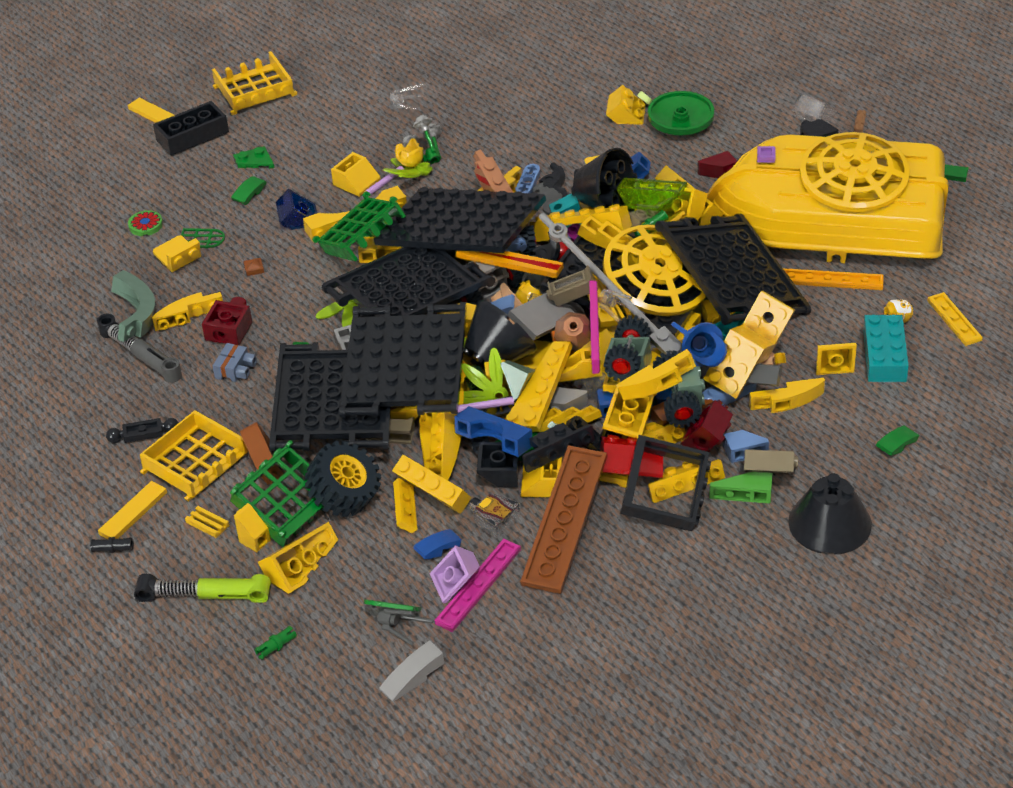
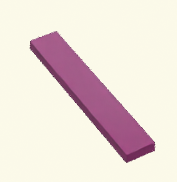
[589,280,600,374]
[435,539,521,632]

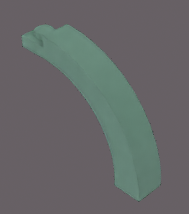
[111,270,155,342]

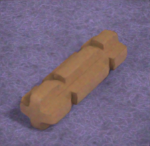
[854,110,866,133]

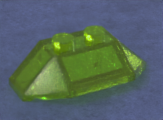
[617,178,688,211]

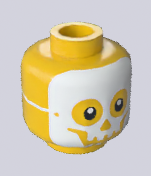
[884,299,913,323]

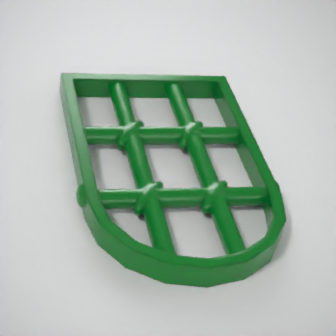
[181,228,225,248]
[364,599,421,611]

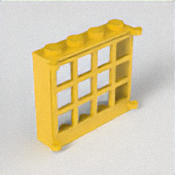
[212,51,297,115]
[140,410,248,502]

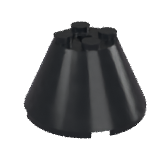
[571,148,638,212]
[463,300,537,371]
[789,473,872,555]

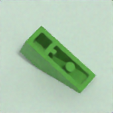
[709,472,773,504]

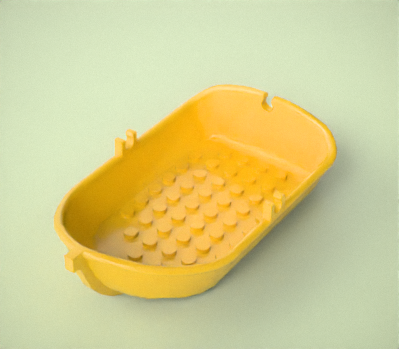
[707,135,949,263]

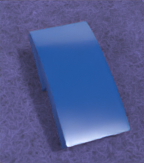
[413,529,462,559]

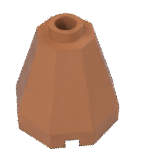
[554,312,591,352]

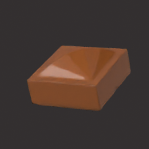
[243,258,264,276]

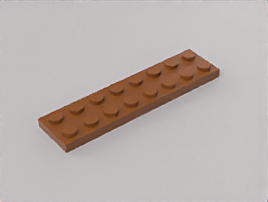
[520,445,607,594]

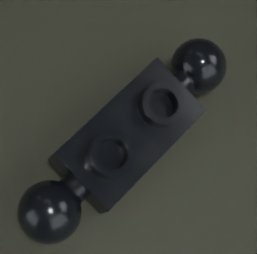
[106,418,179,443]

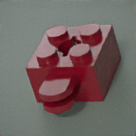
[202,297,252,345]
[680,400,733,452]

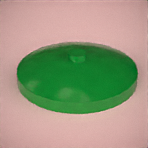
[648,91,714,135]

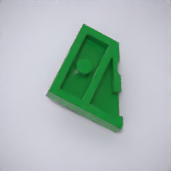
[233,146,275,169]

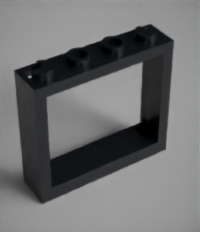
[620,435,711,531]

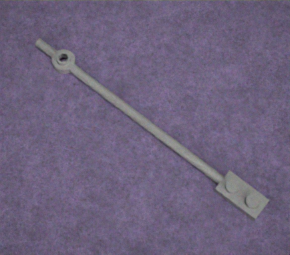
[539,213,682,355]

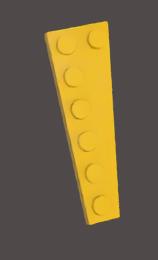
[505,341,573,432]

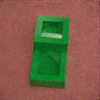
[231,176,267,205]
[876,425,919,456]

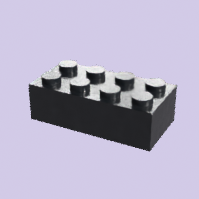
[153,101,229,156]

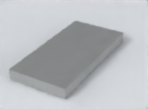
[507,293,575,341]

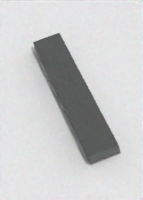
[700,364,782,386]

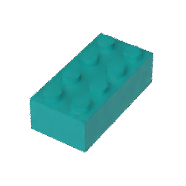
[863,315,909,382]

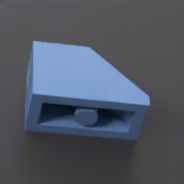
[723,430,769,463]

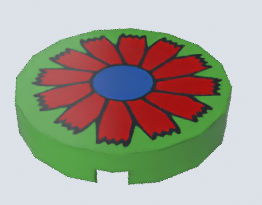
[128,210,163,236]

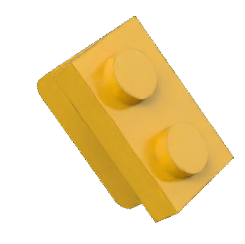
[153,235,201,272]

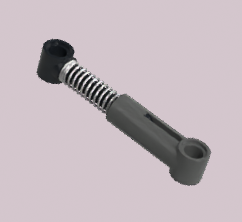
[97,313,182,383]

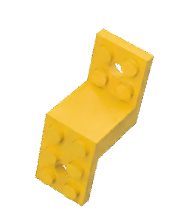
[703,291,795,399]

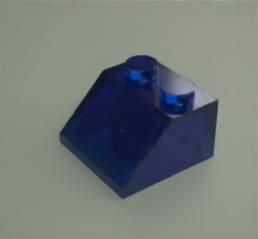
[276,188,317,230]

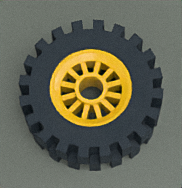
[304,441,381,517]

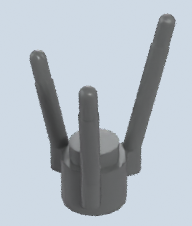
[378,607,433,645]

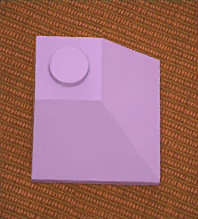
[430,545,480,603]

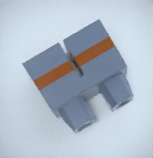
[213,343,257,382]

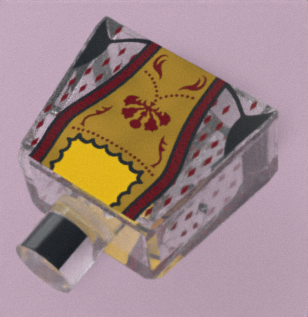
[469,493,520,539]

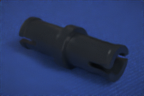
[90,537,134,553]

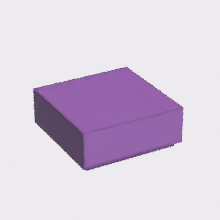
[757,146,775,163]

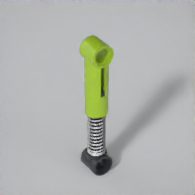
[134,574,271,603]

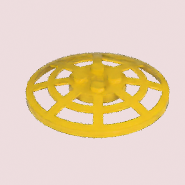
[800,132,910,212]
[603,225,706,316]

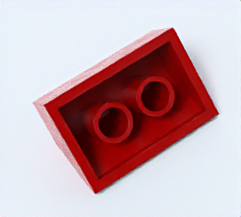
[600,435,663,478]

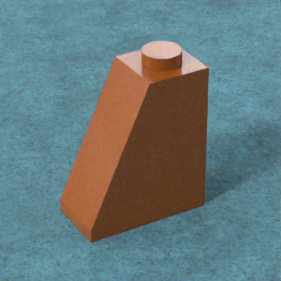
[240,422,284,485]

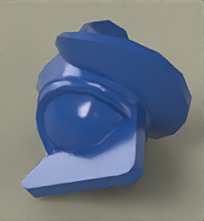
[671,321,727,367]

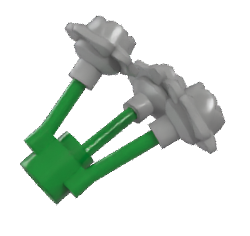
[403,115,442,164]

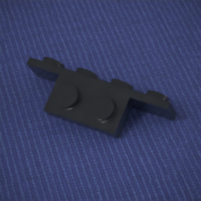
[522,423,595,473]

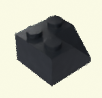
[477,442,520,487]

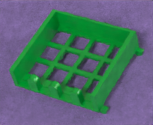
[313,191,406,262]
[230,440,324,547]

